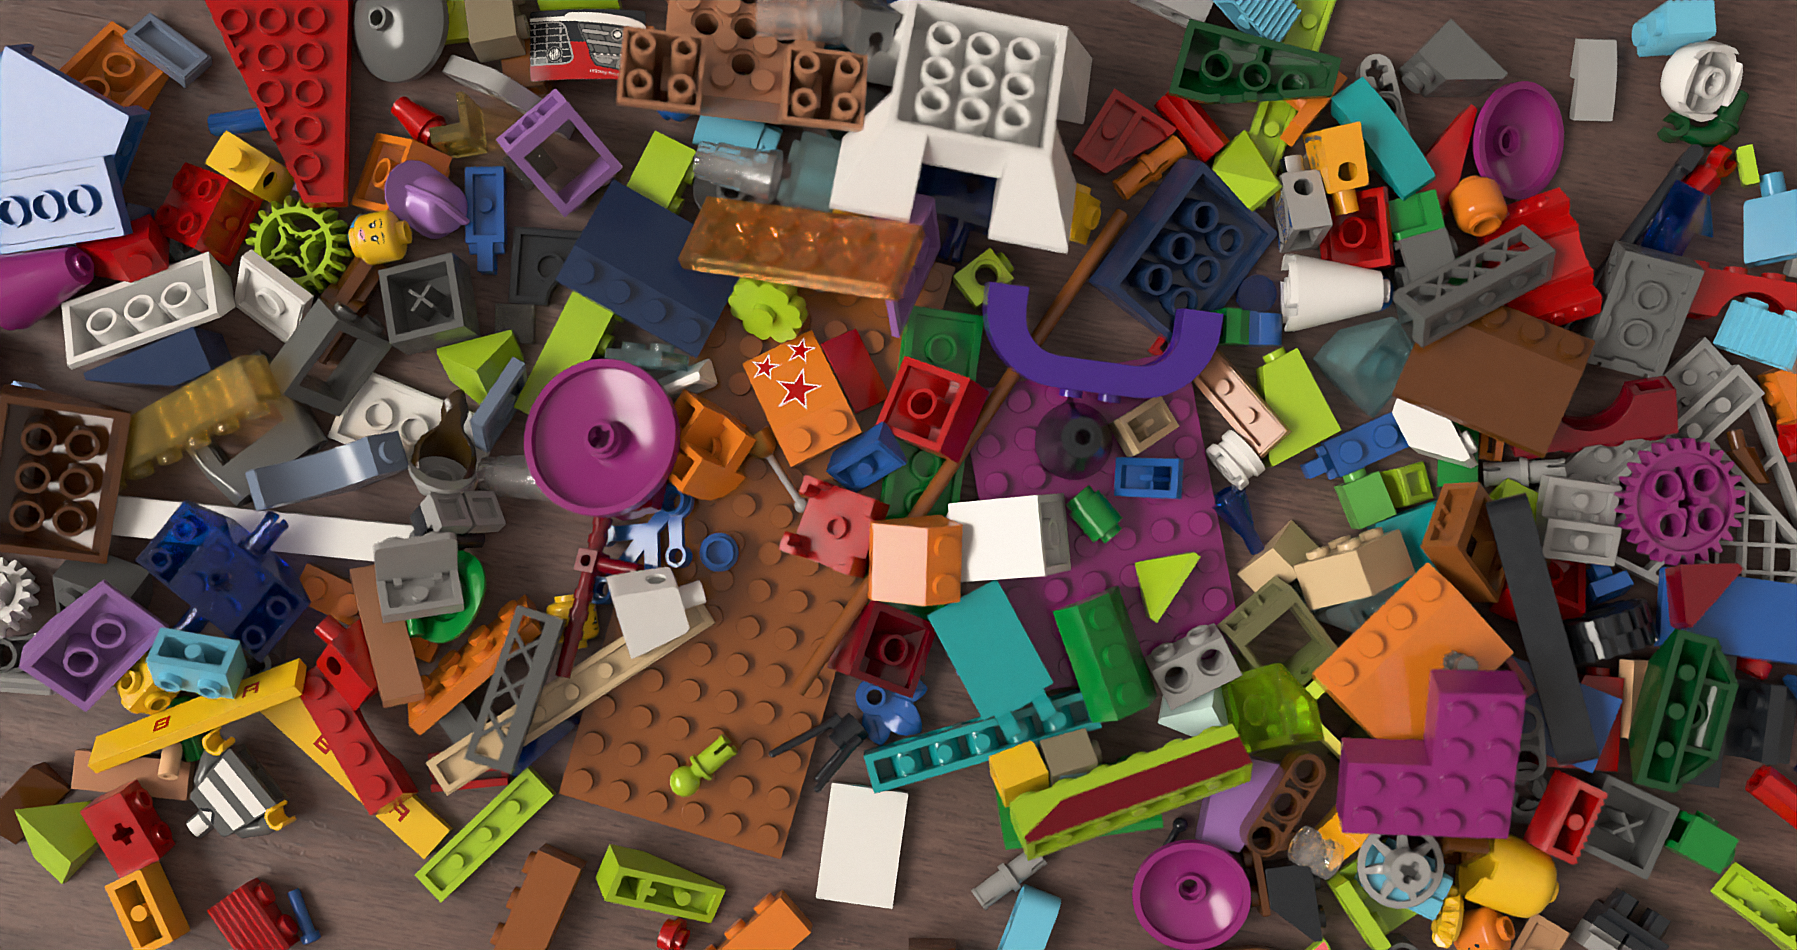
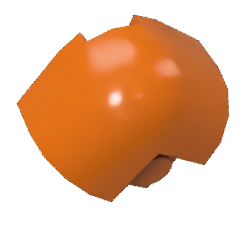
[668,389,756,500]

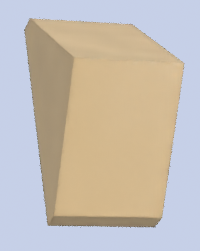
[1109,396,1179,457]
[1237,520,1319,592]

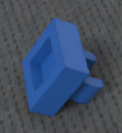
[1585,564,1634,608]

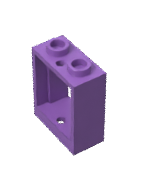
[496,88,623,217]

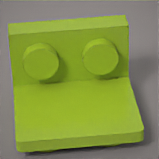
[1324,839,1418,950]

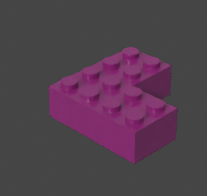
[1336,669,1526,839]

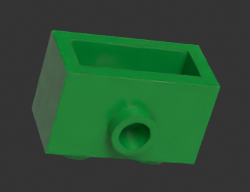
[1663,810,1739,874]

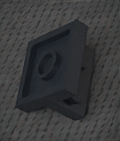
[1724,678,1797,765]

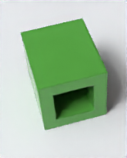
[1334,467,1397,529]

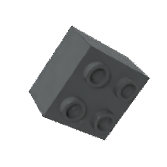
[378,252,481,355]
[1582,770,1680,880]

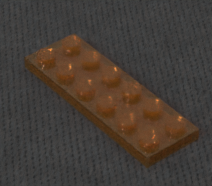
[678,196,926,301]

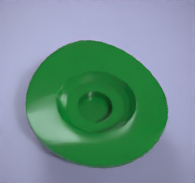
[421,550,486,643]

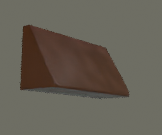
[0,762,72,845]

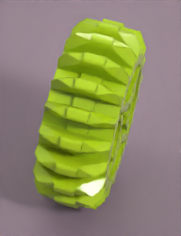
[245,196,353,299]

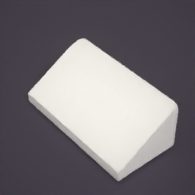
[657,359,718,403]

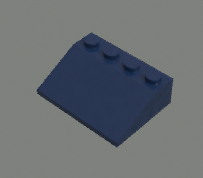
[1089,158,1278,343]
[555,179,751,358]

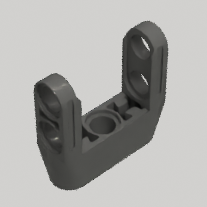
[166,348,328,507]

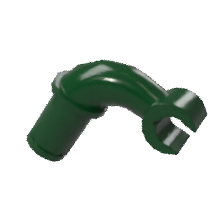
[1657,89,1749,148]

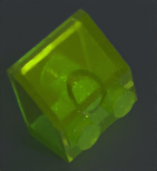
[1221,663,1324,754]

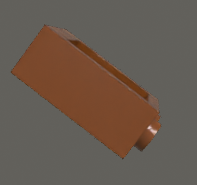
[1421,482,1506,603]

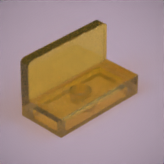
[429,91,488,158]

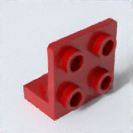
[155,162,264,266]

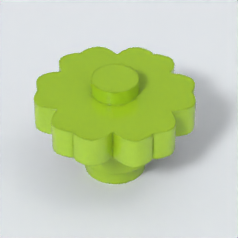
[728,270,808,343]

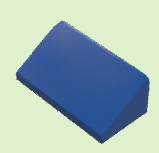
[826,421,907,493]

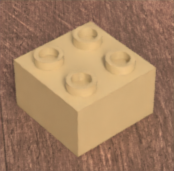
[1293,527,1416,610]

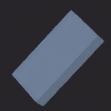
[123,12,212,88]

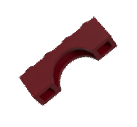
[1509,375,1679,459]

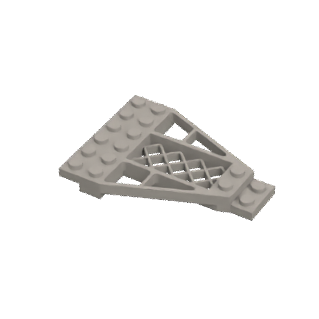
[1533,337,1797,587]

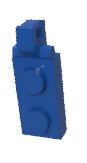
[465,166,507,275]
[1299,411,1409,480]

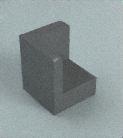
[438,693,489,744]

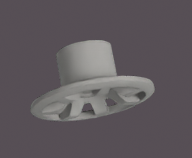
[1357,834,1444,909]

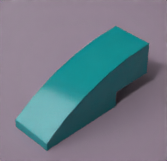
[1331,77,1436,201]

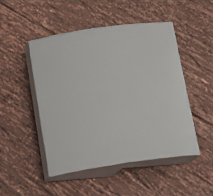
[1536,474,1622,566]

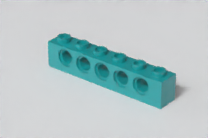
[864,687,1102,794]

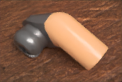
[153,742,183,780]

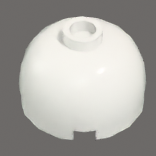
[1660,40,1743,122]

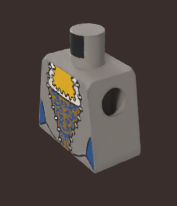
[1272,155,1332,253]

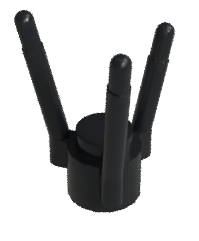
[769,713,869,793]

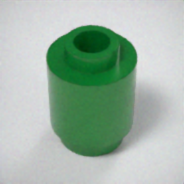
[1066,485,1123,544]

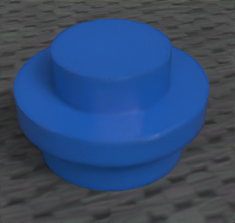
[699,533,739,572]

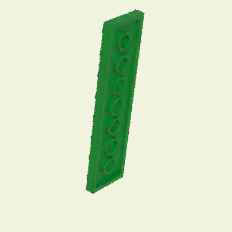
[866,306,984,622]

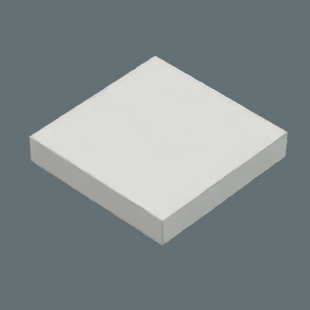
[234,249,314,343]

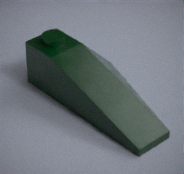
[1168,19,1342,105]

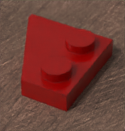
[1072,88,1177,176]

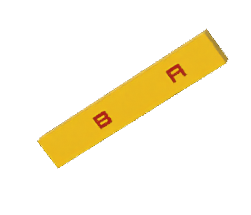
[88,658,307,773]
[260,696,453,859]

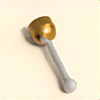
[749,425,808,513]

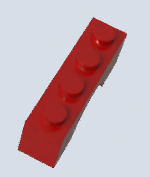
[1686,260,1797,321]
[299,665,419,816]

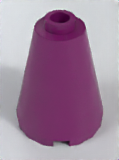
[0,247,94,331]

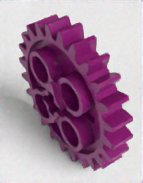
[1614,438,1746,566]

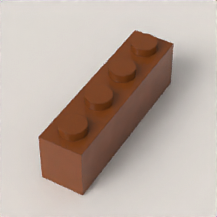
[490,843,587,950]

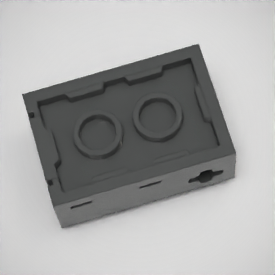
[1579,240,1705,378]

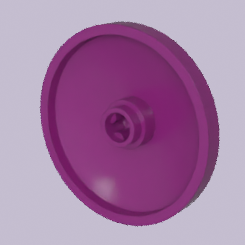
[524,359,680,518]

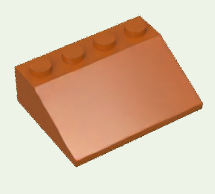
[1312,562,1514,740]

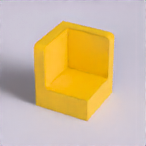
[989,741,1049,807]

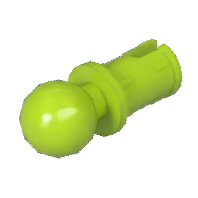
[670,734,738,797]

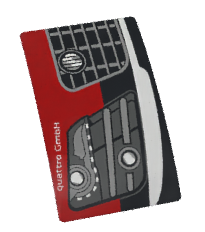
[530,9,646,81]

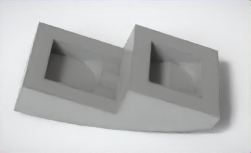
[1569,38,1617,121]

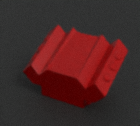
[1476,187,1602,326]

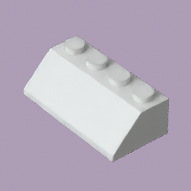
[61,252,235,369]

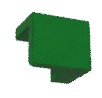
[1389,189,1445,241]

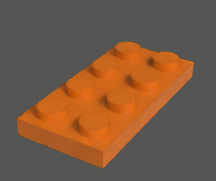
[408,594,542,735]

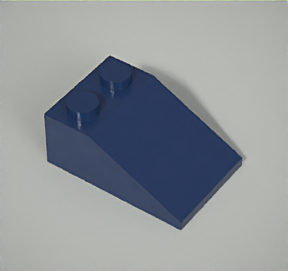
[83,327,239,394]

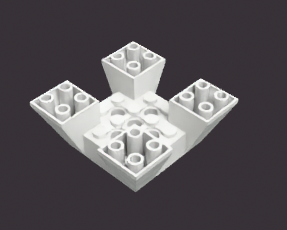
[829,0,1092,254]

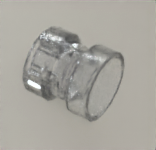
[1288,826,1344,880]

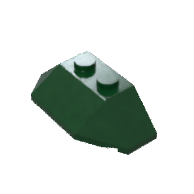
[1628,628,1739,793]

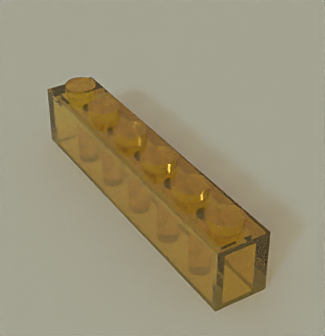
[118,355,283,492]

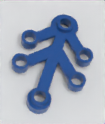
[592,482,695,605]

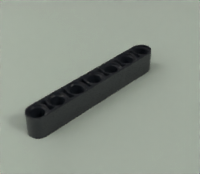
[1485,493,1600,767]

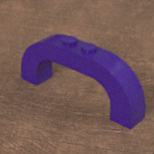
[982,282,1223,404]

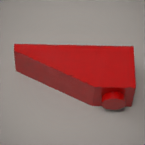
[1388,104,1477,218]

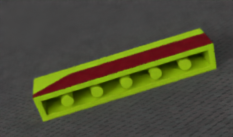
[1009,723,1253,861]

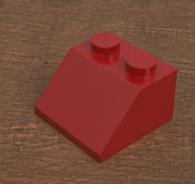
[875,356,989,464]

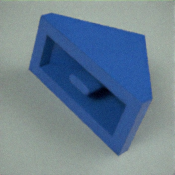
[1114,457,1184,500]

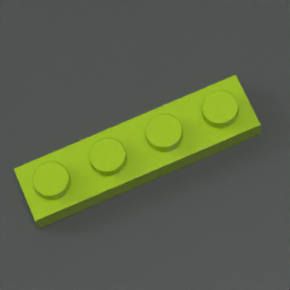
[415,765,556,903]

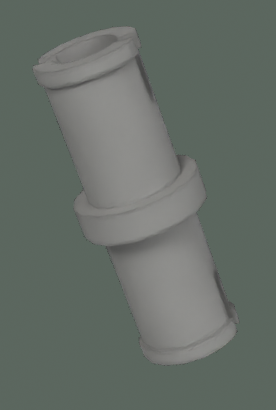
[1483,457,1566,488]
[971,852,1048,911]

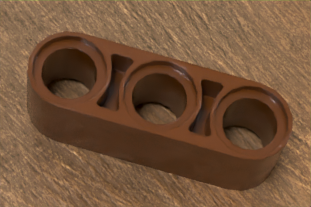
[1239,749,1326,857]

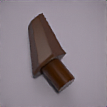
[1726,429,1771,485]

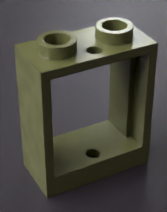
[1216,575,1338,703]

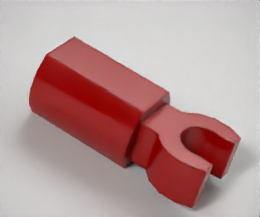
[1672,145,1738,212]

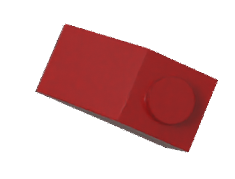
[76,214,170,283]

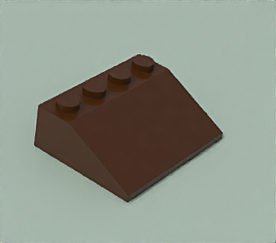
[1391,283,1595,458]
[0,384,131,564]

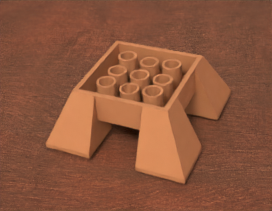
[617,0,868,132]

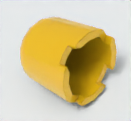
[1454,833,1559,918]

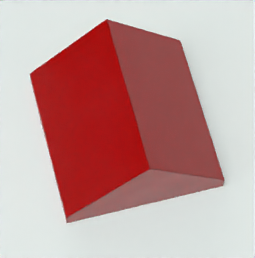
[1320,186,1395,271]

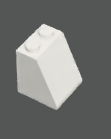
[946,493,1071,582]

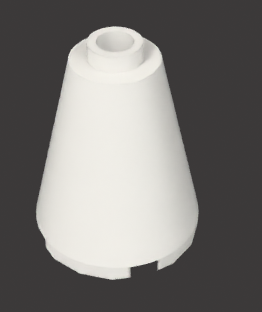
[1280,254,1390,332]

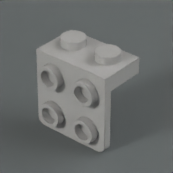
[373,531,464,623]

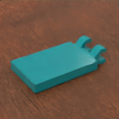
[927,579,1057,740]

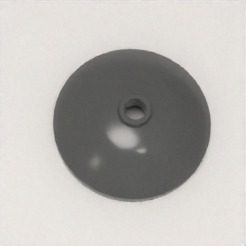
[352,0,449,83]

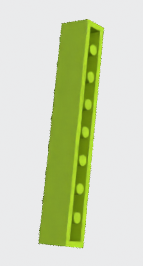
[514,130,702,415]

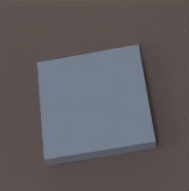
[470,357,527,453]

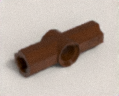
[317,256,388,365]

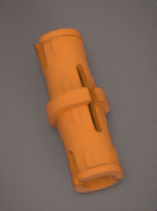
[1112,135,1188,201]

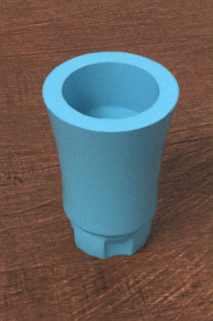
[692,115,783,164]

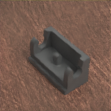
[834,0,901,55]

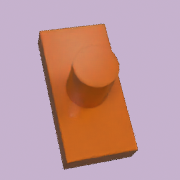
[1280,71,1348,147]

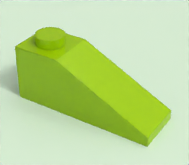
[595,844,726,923]

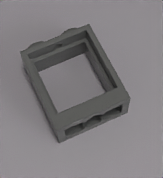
[264,298,392,416]

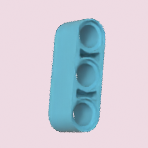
[997,884,1061,950]

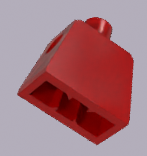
[314,614,416,711]

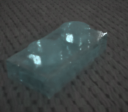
[605,342,689,371]

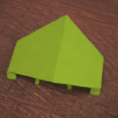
[437,329,524,405]
[14,800,100,884]

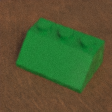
[1052,585,1158,723]

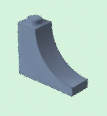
[245,431,408,511]

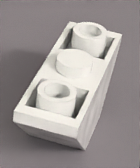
[1392,398,1479,468]

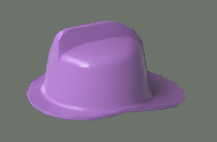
[385,160,470,239]

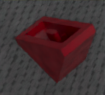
[1665,563,1744,629]

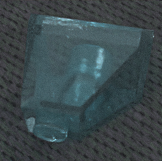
[1313,316,1414,418]

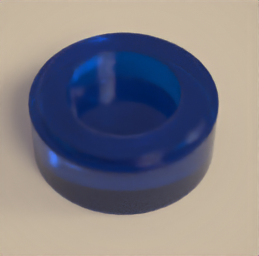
[1236,275,1277,313]

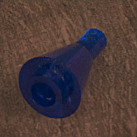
[1212,485,1265,555]

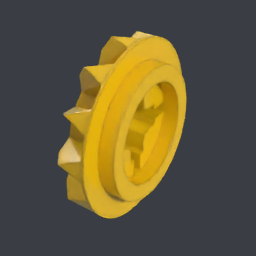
[1431,885,1464,949]

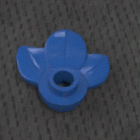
[855,680,927,745]

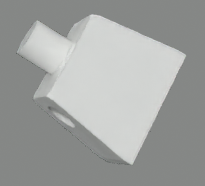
[606,567,706,659]

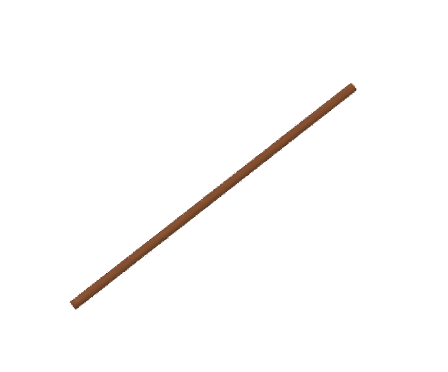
[791,209,1129,697]

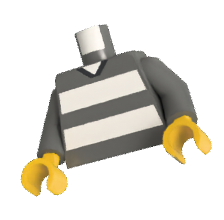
[186,726,296,838]

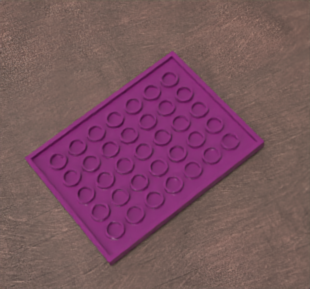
[969,355,1238,691]

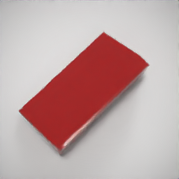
[821,328,889,415]

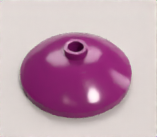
[1473,81,1564,200]
[1132,839,1251,950]

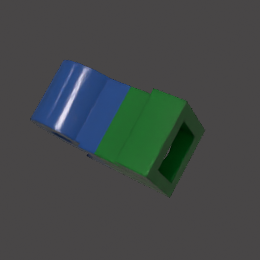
[1210,307,1283,347]

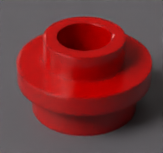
[657,918,690,950]

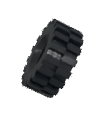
[1562,598,1659,665]

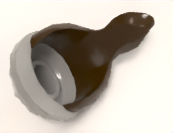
[408,389,477,496]

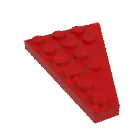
[205,0,353,208]

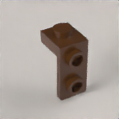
[1240,826,1299,917]

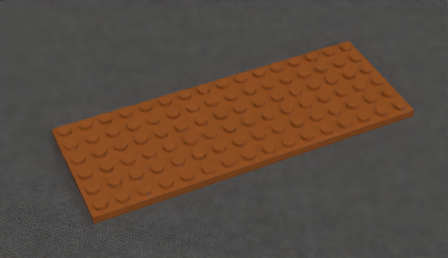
[558,211,955,859]

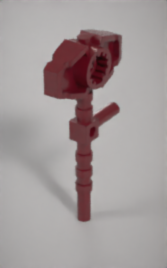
[555,482,667,679]

